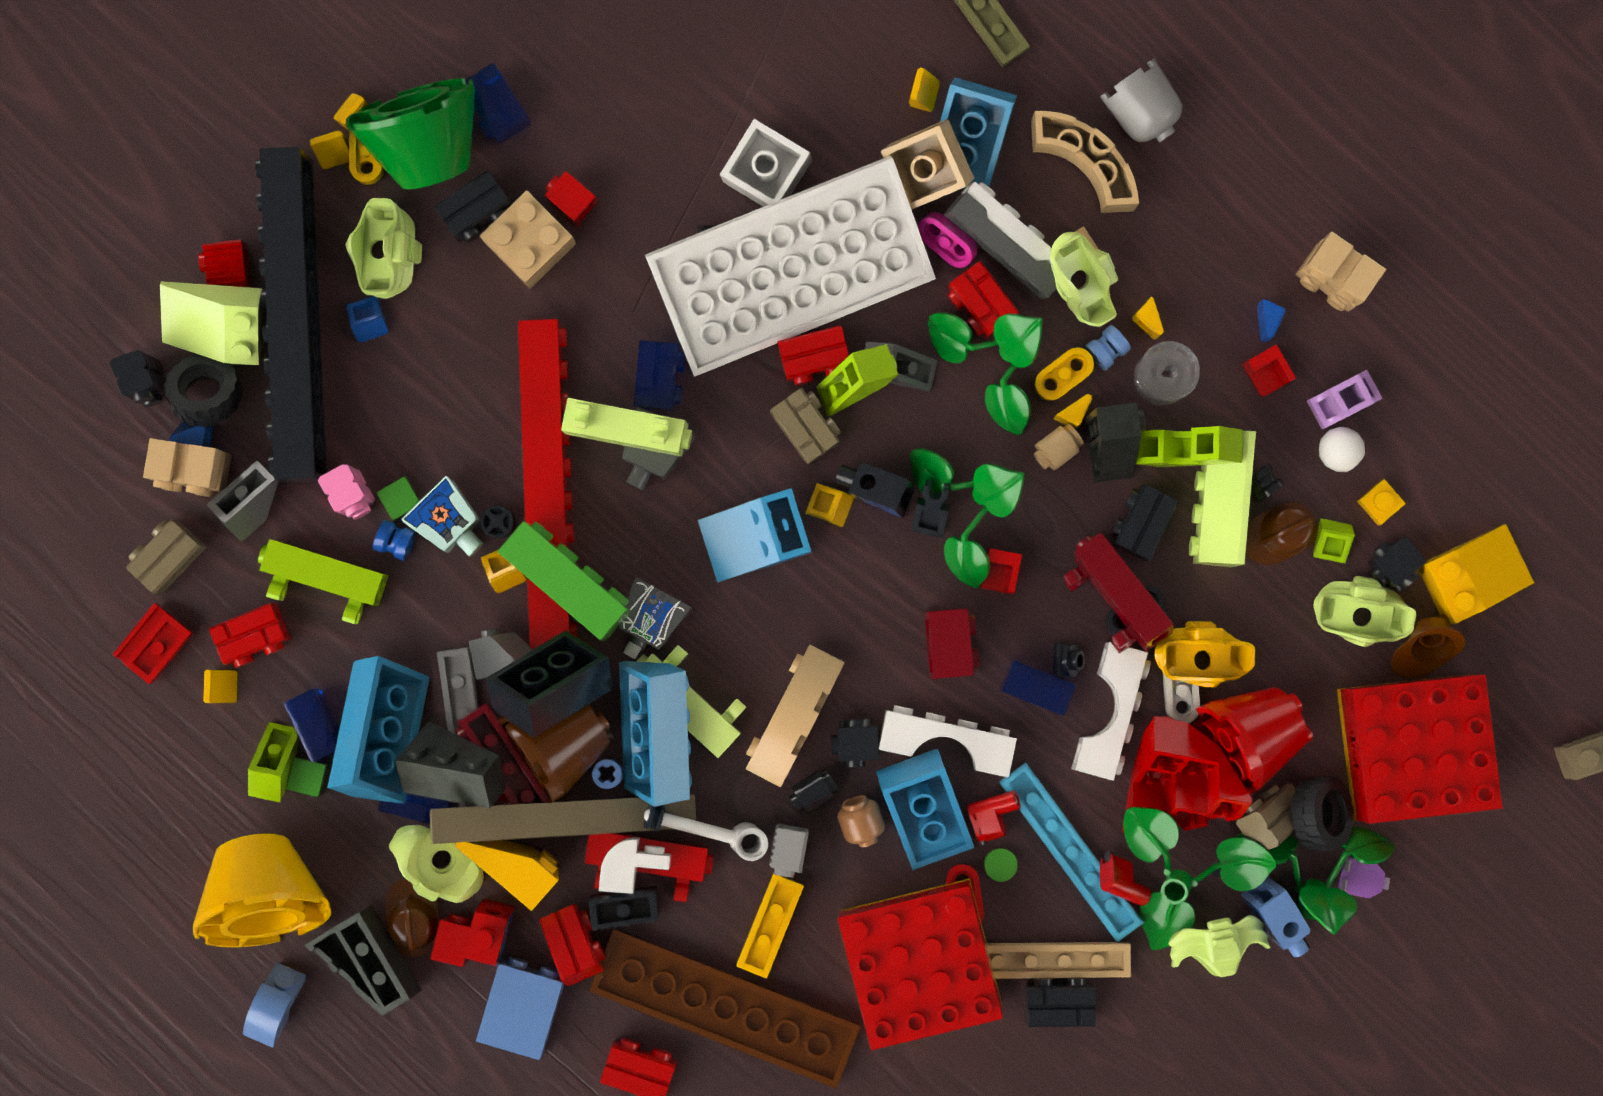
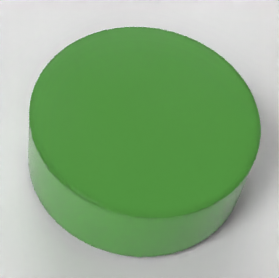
[984,848,1018,882]

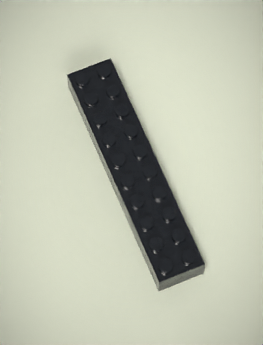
[255,146,327,485]

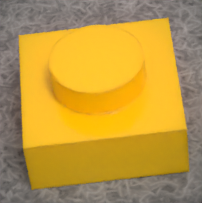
[1357,479,1406,526]

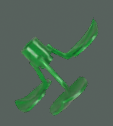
[928,312,1043,435]
[910,448,1025,588]
[1123,807,1277,950]
[1237,827,1395,935]

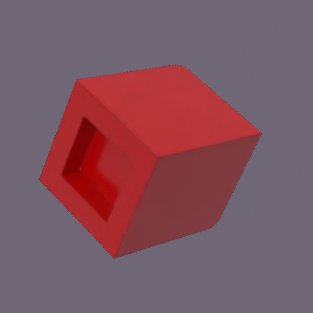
[1242,344,1296,397]
[981,548,1022,595]

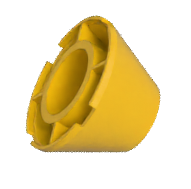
[193,834,331,947]

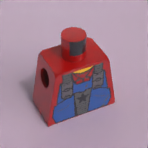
[463,898,515,967]

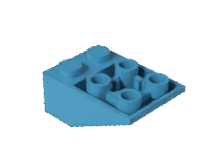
[698,488,811,583]

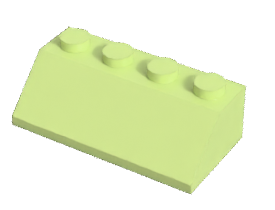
[1189,431,1256,567]

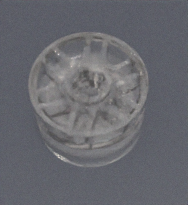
[1134,341,1200,406]

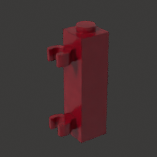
[1064,533,1174,654]

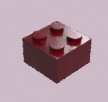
[924,608,979,679]

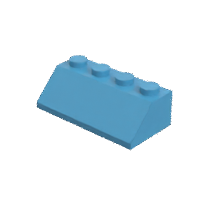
[327,656,430,804]
[619,661,692,807]

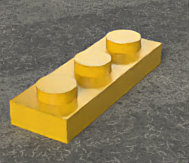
[736,872,804,979]

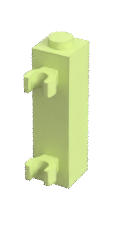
[561,398,692,457]
[636,646,747,758]

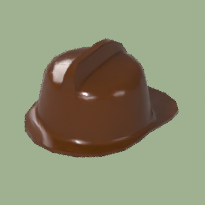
[1245,502,1318,566]
[1391,614,1466,678]
[385,878,440,957]

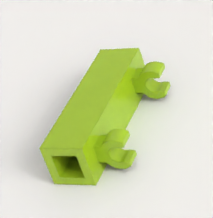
[258,539,389,624]

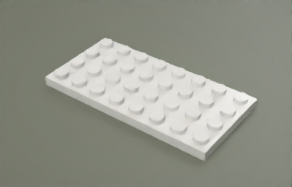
[645,156,936,377]

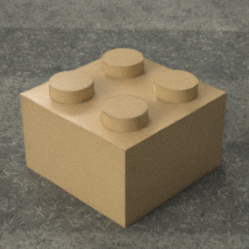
[881,118,974,210]
[480,190,576,289]

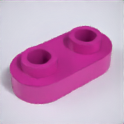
[917,212,977,268]

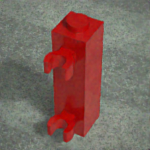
[584,833,714,902]

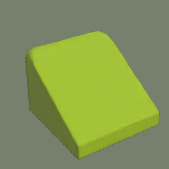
[1313,519,1355,563]

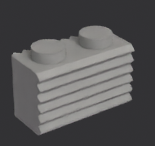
[769,824,809,878]

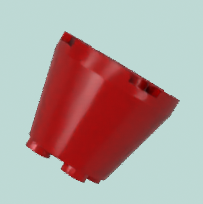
[1193,687,1313,795]

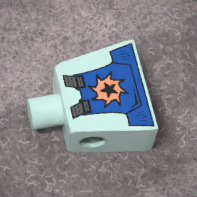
[401,476,484,557]

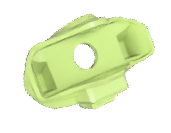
[345,198,422,299]
[1050,232,1118,327]
[1313,576,1416,647]
[389,825,484,903]
[1168,915,1271,977]

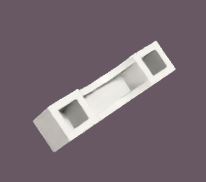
[1071,642,1151,781]
[879,705,1017,778]

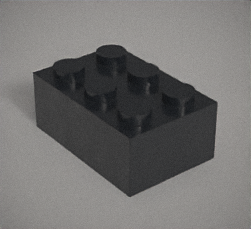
[487,630,613,738]

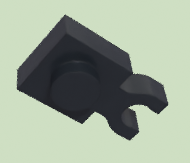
[911,479,950,538]

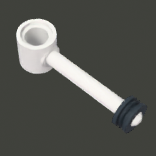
[644,804,768,861]

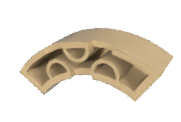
[1031,111,1139,213]
[746,645,845,787]

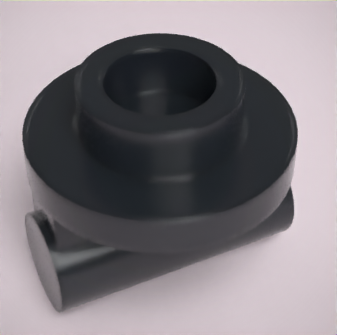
[1053,643,1085,677]

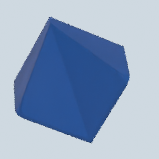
[169,422,214,447]

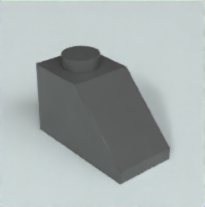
[865,342,938,392]
[207,461,278,542]
[469,628,533,680]

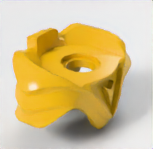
[1155,621,1255,688]

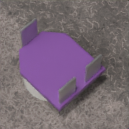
[1338,857,1390,898]

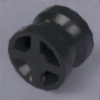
[1251,463,1285,503]
[480,505,516,539]

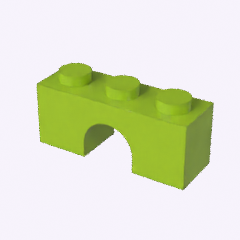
[1136,426,1243,467]

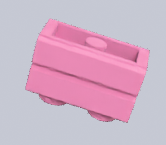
[318,464,376,520]

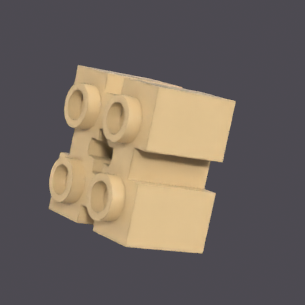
[1295,231,1387,312]
[143,438,232,498]

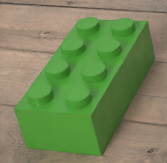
[497,521,631,641]

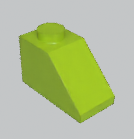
[248,722,301,803]

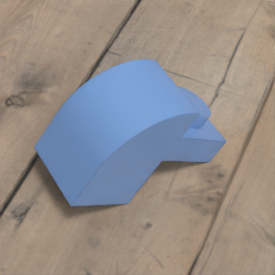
[243,962,307,1048]

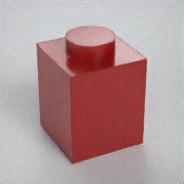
[544,171,598,227]
[430,913,471,967]

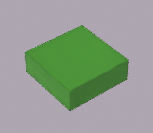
[376,476,420,522]
[286,757,328,797]

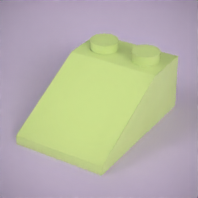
[160,281,263,365]

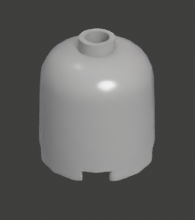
[1100,58,1182,142]

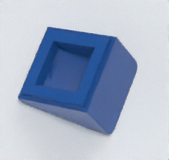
[346,296,389,342]
[1257,299,1286,343]

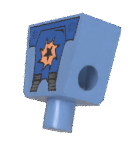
[1240,877,1311,957]

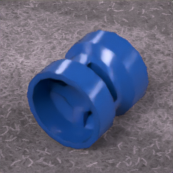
[373,519,416,561]

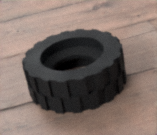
[164,354,242,427]
[1291,776,1354,850]

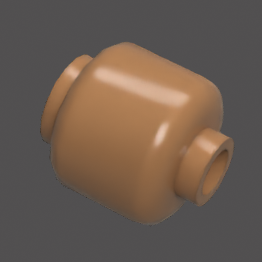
[837,795,885,847]

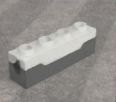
[944,182,1057,299]

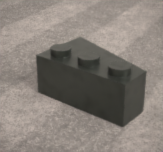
[1084,402,1146,483]
[395,721,506,808]
[304,905,422,1016]

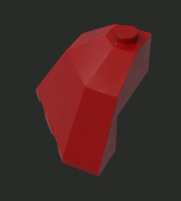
[1122,716,1252,832]

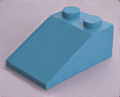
[940,77,1017,190]
[876,748,975,870]

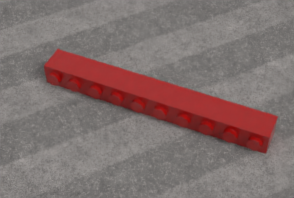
[518,319,578,649]

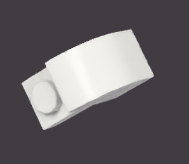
[599,837,672,894]

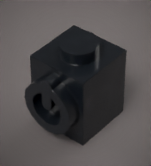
[1368,536,1427,592]
[831,719,879,767]

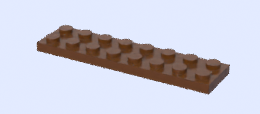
[589,928,861,1089]

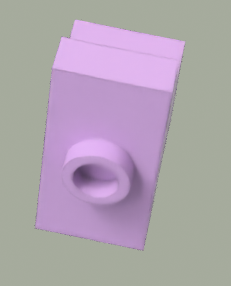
[1307,370,1382,429]

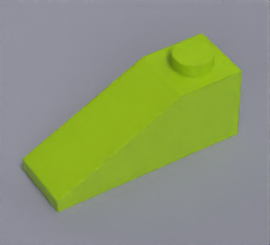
[816,344,898,417]

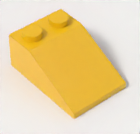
[1420,524,1534,624]
[454,840,559,911]

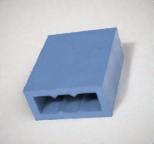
[476,957,564,1060]

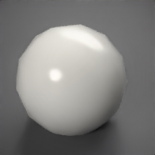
[1319,427,1365,472]

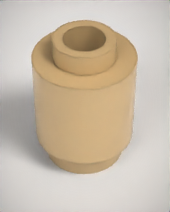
[1034,424,1084,471]

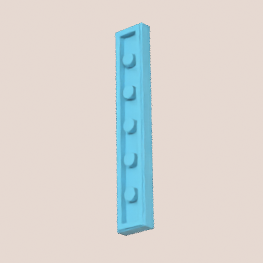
[999,762,1144,943]

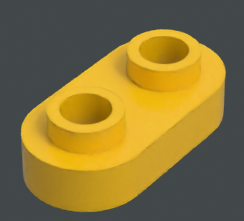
[349,131,384,185]
[1034,347,1094,401]

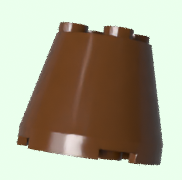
[498,702,614,802]

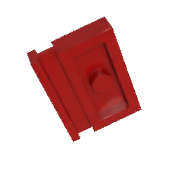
[112,603,194,684]

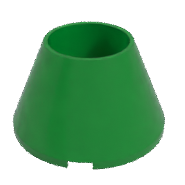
[346,78,475,189]

